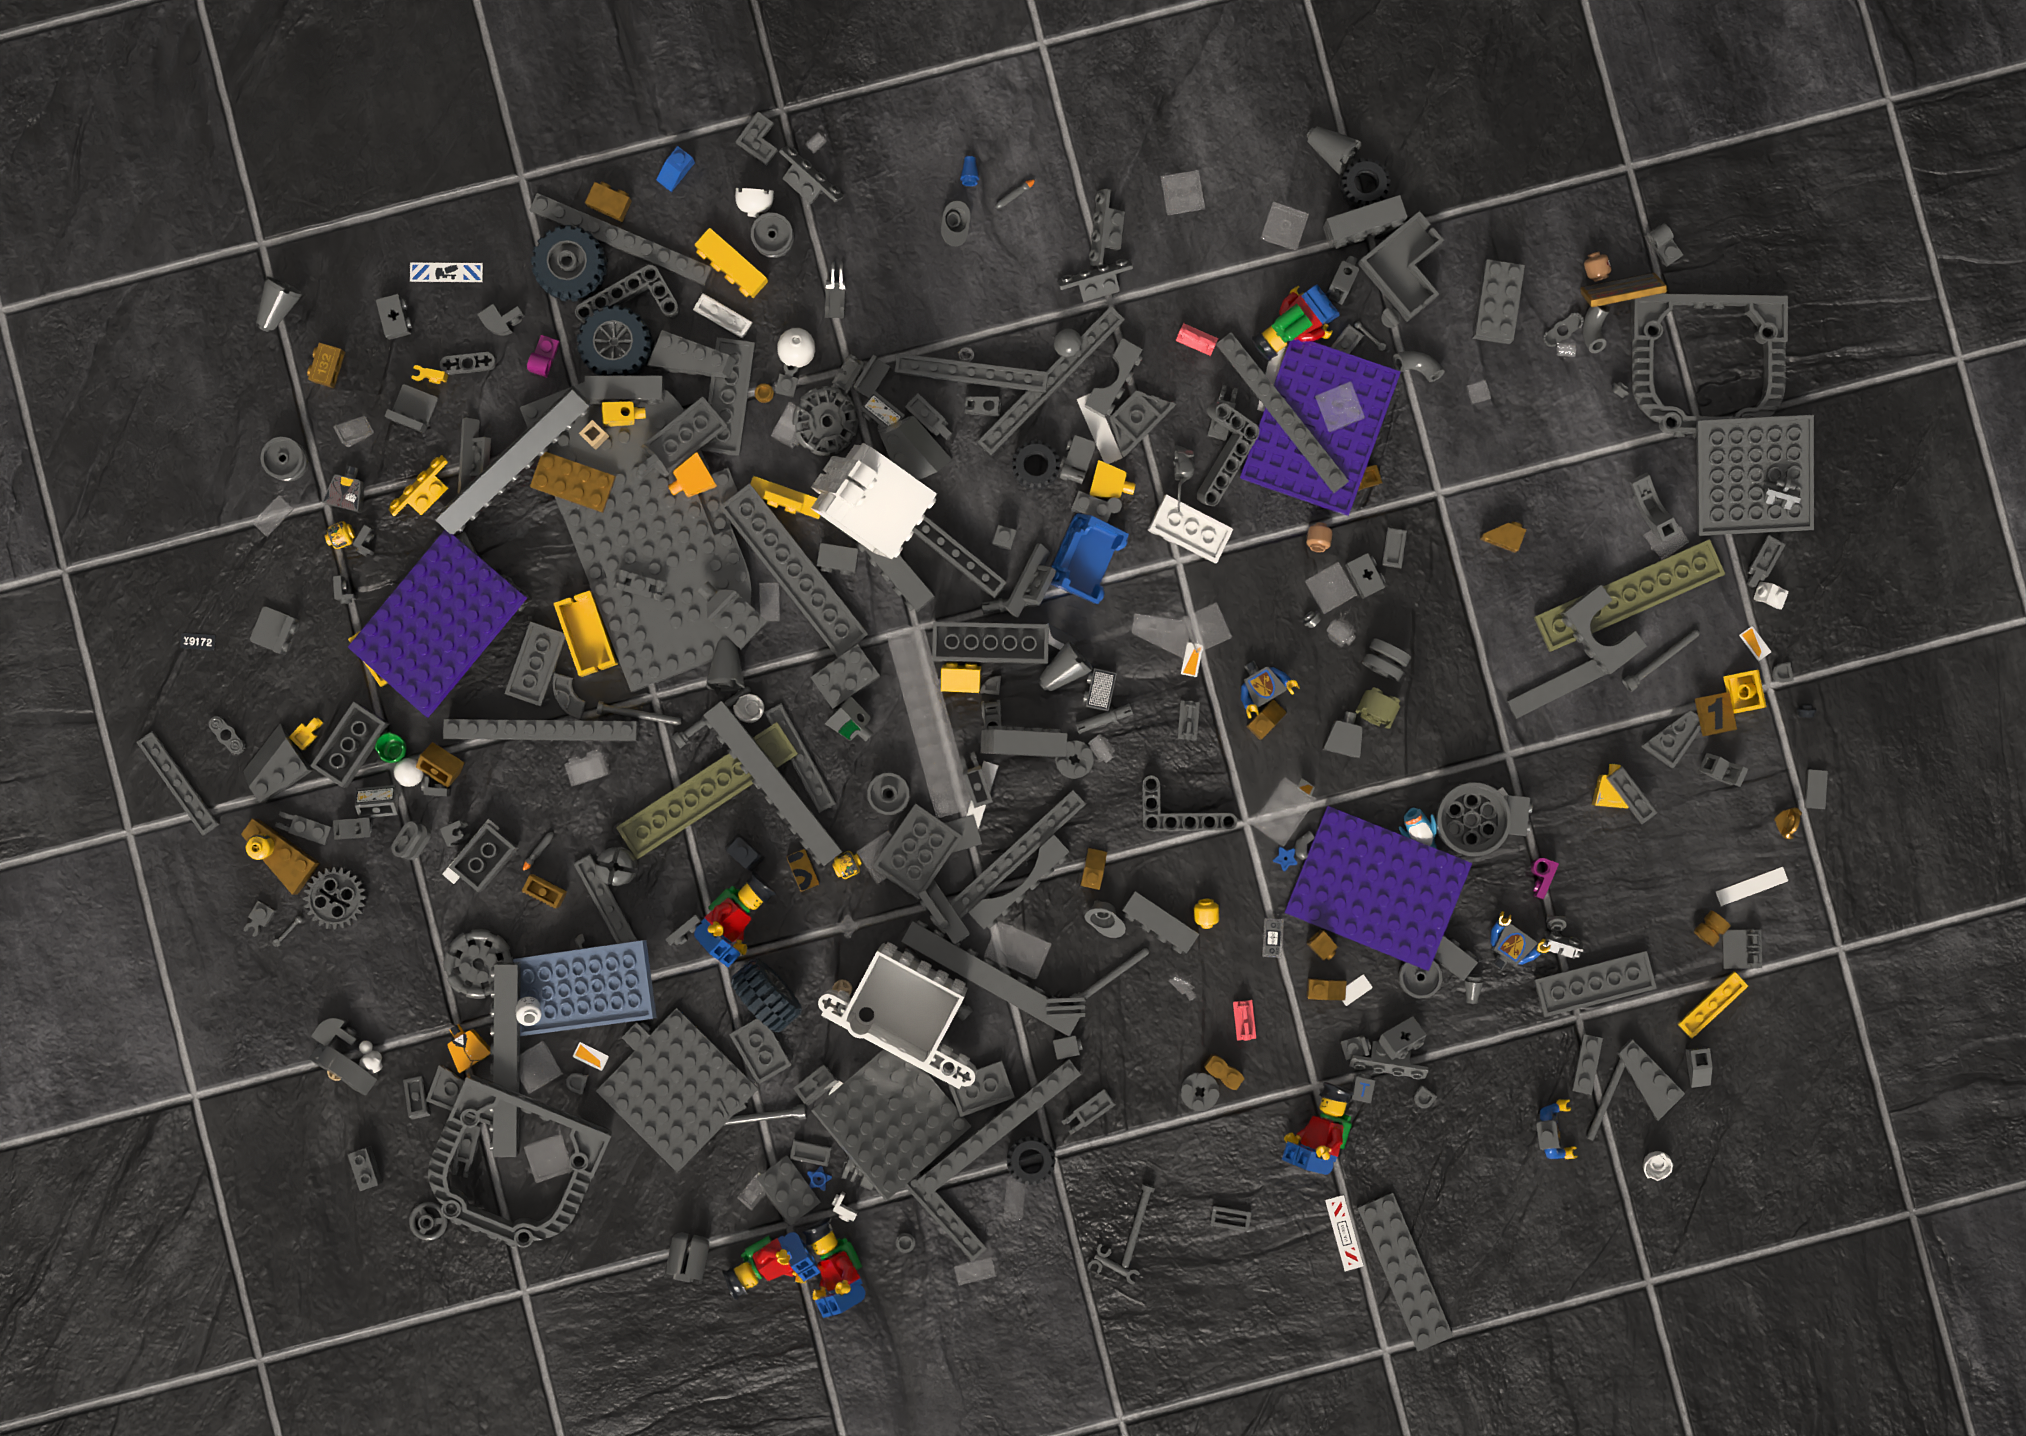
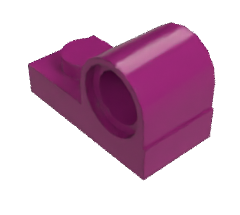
[527,335,560,378]
[1530,858,1559,899]

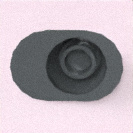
[940,201,970,247]
[1085,899,1126,938]

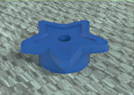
[1273,847,1298,871]
[807,1166,832,1191]

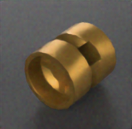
[1694,910,1730,947]

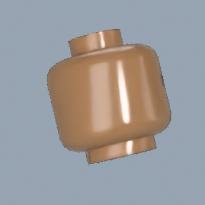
[1584,252,1611,281]
[1306,522,1333,552]

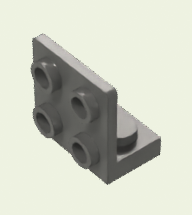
[385,384,439,433]

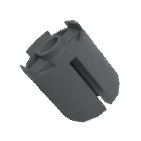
[595,847,638,886]
[664,1232,709,1284]

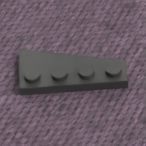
[1617,1039,1685,1121]

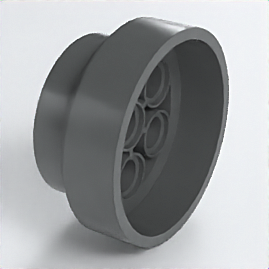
[1435,783,1511,856]

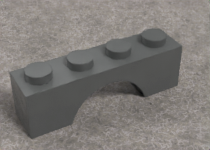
[1085,338,1144,418]

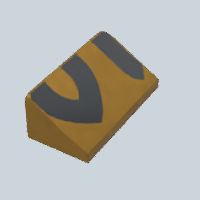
[786,849,819,892]

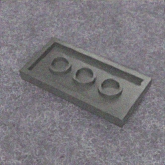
[504,622,566,707]

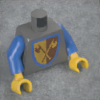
[1241,661,1300,718]
[1490,911,1551,970]
[1536,1099,1578,1159]

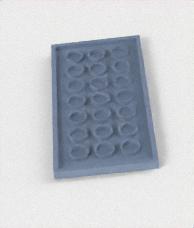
[513,940,657,1036]

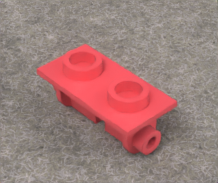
[1176,323,1218,356]
[1233,1000,1256,1041]

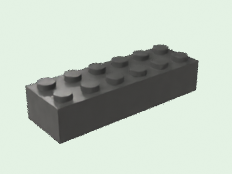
[932,622,1049,664]

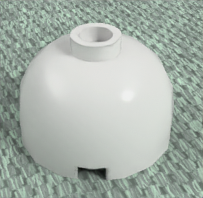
[735,188,774,217]
[777,328,815,367]

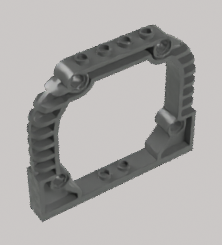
[1630,294,1788,437]
[428,1073,612,1248]

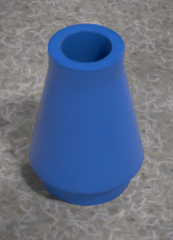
[960,156,979,186]

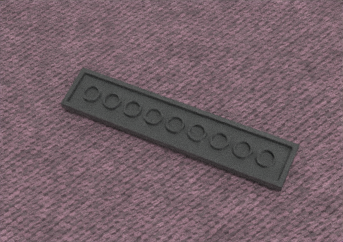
[720,483,868,658]

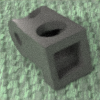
[964,397,1001,417]

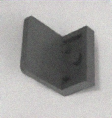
[250,607,299,655]

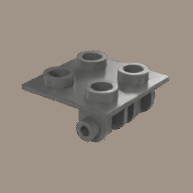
[1722,929,1762,969]

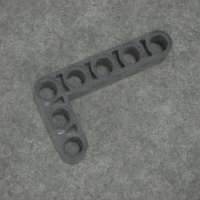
[575,265,680,323]
[1197,402,1259,506]
[1142,775,1238,831]

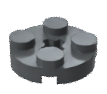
[1055,740,1094,779]
[1181,1072,1219,1111]

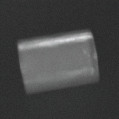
[805,132,827,153]
[1557,342,1576,357]

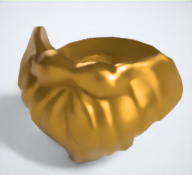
[1774,808,1802,839]

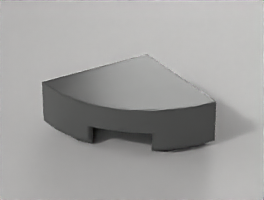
[980,676,1001,695]

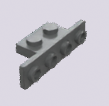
[779,146,844,204]
[1089,189,1125,266]
[1057,259,1133,302]
[458,418,491,494]
[1005,543,1056,618]
[919,879,970,944]
[1349,1041,1428,1079]

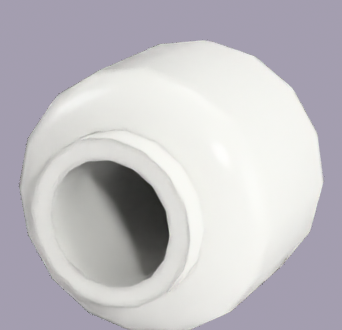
[516,997,542,1026]

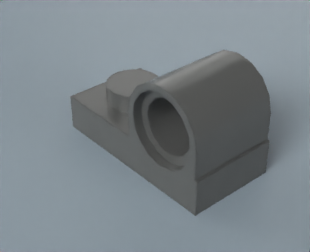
[1644,223,1683,267]

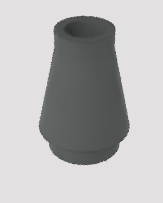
[1464,974,1484,1004]

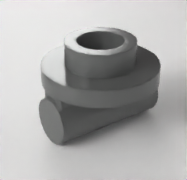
[1381,307,1401,328]
[1546,915,1566,932]

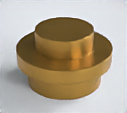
[755,384,774,403]

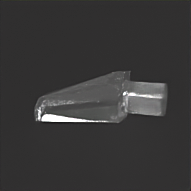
[1168,977,1196,1001]

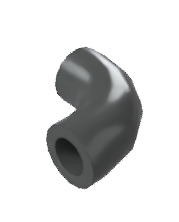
[1583,305,1610,353]
[1393,350,1445,382]

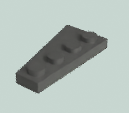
[426,1064,493,1125]

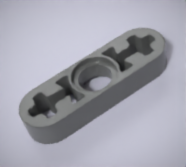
[440,352,496,375]

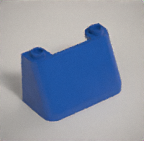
[1051,513,1129,604]

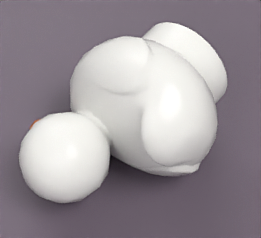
[359,1041,383,1074]

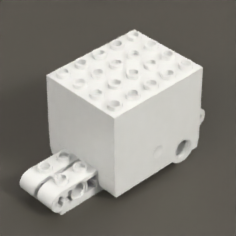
[811,443,937,559]
[818,942,977,1089]

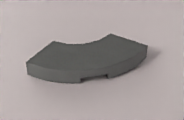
[553,673,586,720]

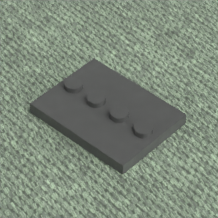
[872,804,963,900]

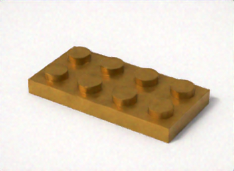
[530,452,616,513]

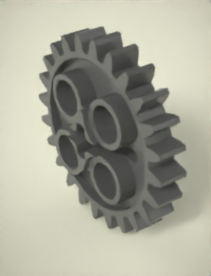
[303,867,367,929]

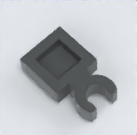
[775,364,799,398]
[244,900,276,937]

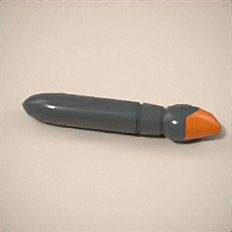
[995,180,1035,208]
[523,832,554,870]

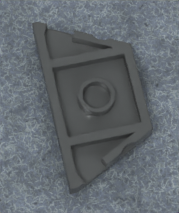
[1109,390,1176,457]

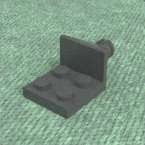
[698,581,767,649]

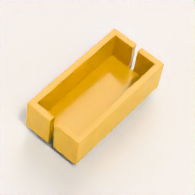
[554,591,618,677]

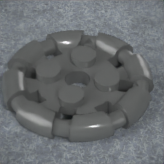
[792,386,859,456]
[443,929,513,999]

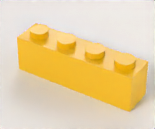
[694,228,768,298]

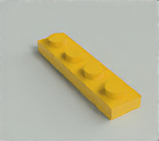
[1678,972,1748,1038]

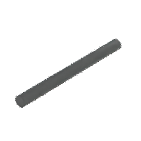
[1586,1058,1625,1141]

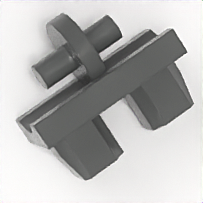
[1763,476,1801,510]

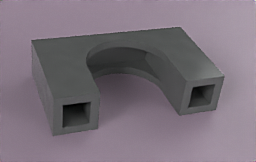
[1560,585,1647,674]

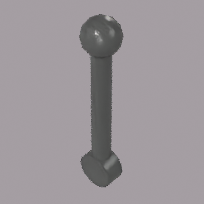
[1354,321,1386,351]
[273,915,303,947]

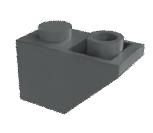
[1685,1047,1712,1088]

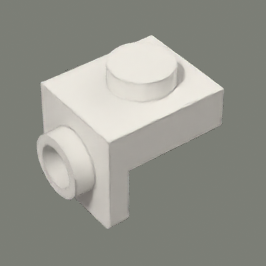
[1754,582,1788,609]
[832,1191,858,1222]

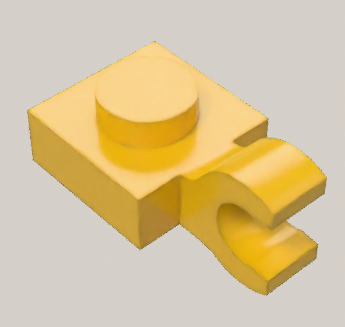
[411,365,448,384]
[289,717,323,751]

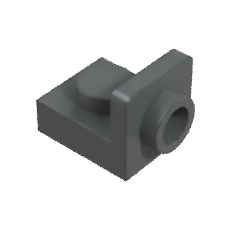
[353,525,375,556]
[333,576,357,604]
[421,776,451,797]
[622,1021,652,1051]
[1340,1035,1371,1060]

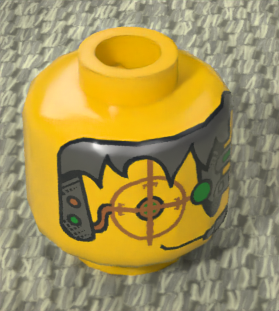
[325,521,355,549]
[246,833,274,860]
[832,851,862,879]

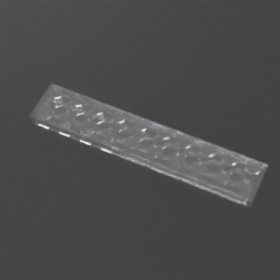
[886,624,974,818]

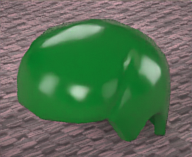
[375,732,407,763]

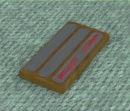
[1580,273,1667,307]

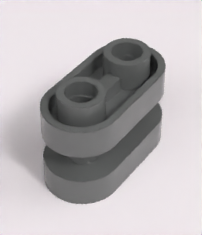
[391,822,431,860]

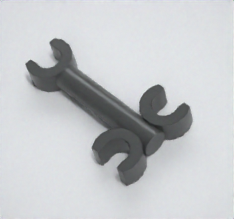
[1088,1243,1140,1284]

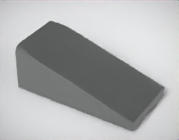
[403,1076,430,1119]

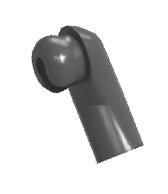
[1295,831,1315,860]

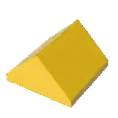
[1723,669,1766,713]

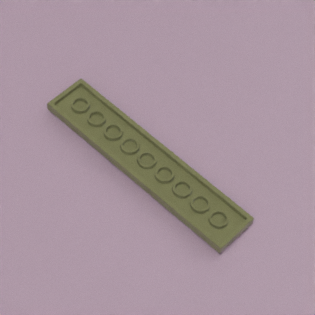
[1534,539,1725,652]
[616,722,798,860]

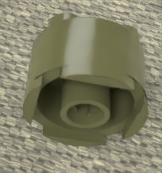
[1355,687,1400,728]

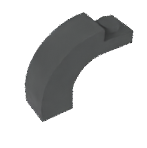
[1630,472,1679,542]
[308,1044,377,1096]

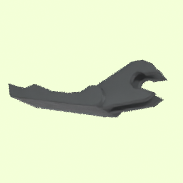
[825,261,845,319]

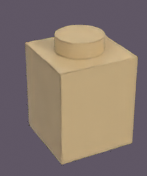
[579,420,609,450]

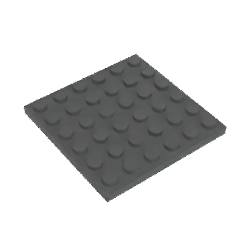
[1696,414,1814,536]
[596,1008,759,1173]
[811,1049,972,1201]

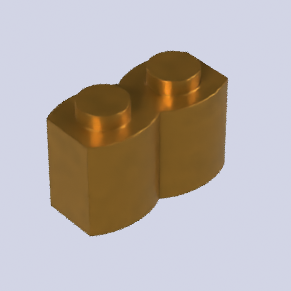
[1204,1054,1244,1090]

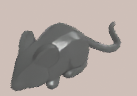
[1173,445,1194,512]

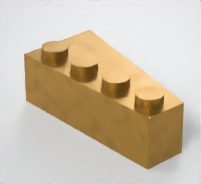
[241,819,320,895]

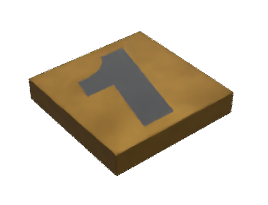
[1695,692,1737,736]

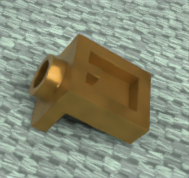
[1358,465,1382,491]

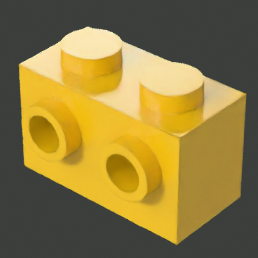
[941,662,981,693]

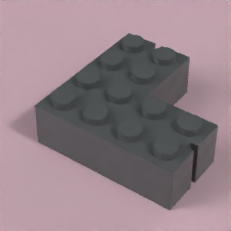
[1358,211,1444,322]

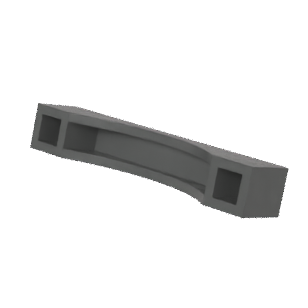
[968,835,1069,929]

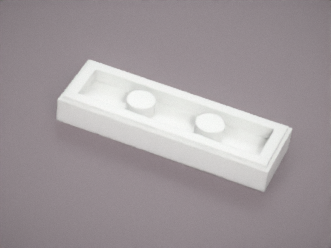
[693,293,752,339]

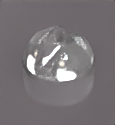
[959,347,974,362]

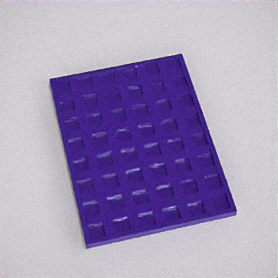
[1240,340,1401,516]
[348,530,527,718]
[1285,806,1472,971]

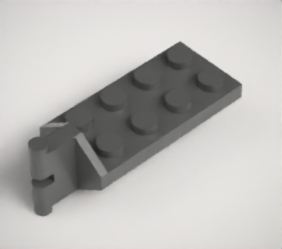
[636,397,727,479]

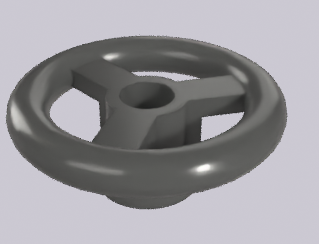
[409,1202,448,1240]

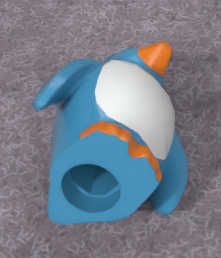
[1399,808,1437,849]

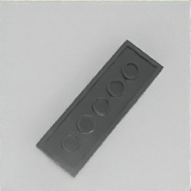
[701,337,755,456]
[1534,951,1657,1017]

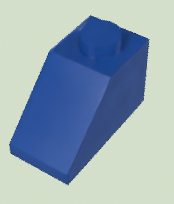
[656,146,695,192]

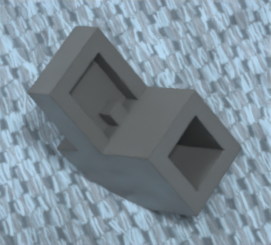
[477,304,525,336]
[1699,753,1748,787]
[333,818,372,840]
[311,1017,360,1046]

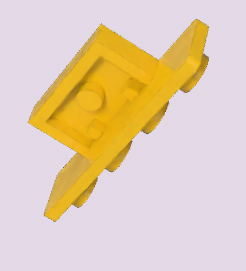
[388,455,448,516]
[750,476,821,519]

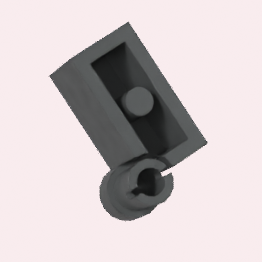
[1060,435,1096,484]
[1071,491,1122,523]

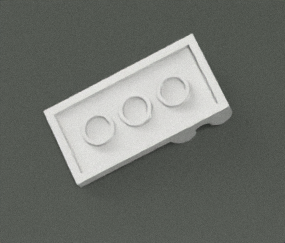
[1148,495,1233,563]

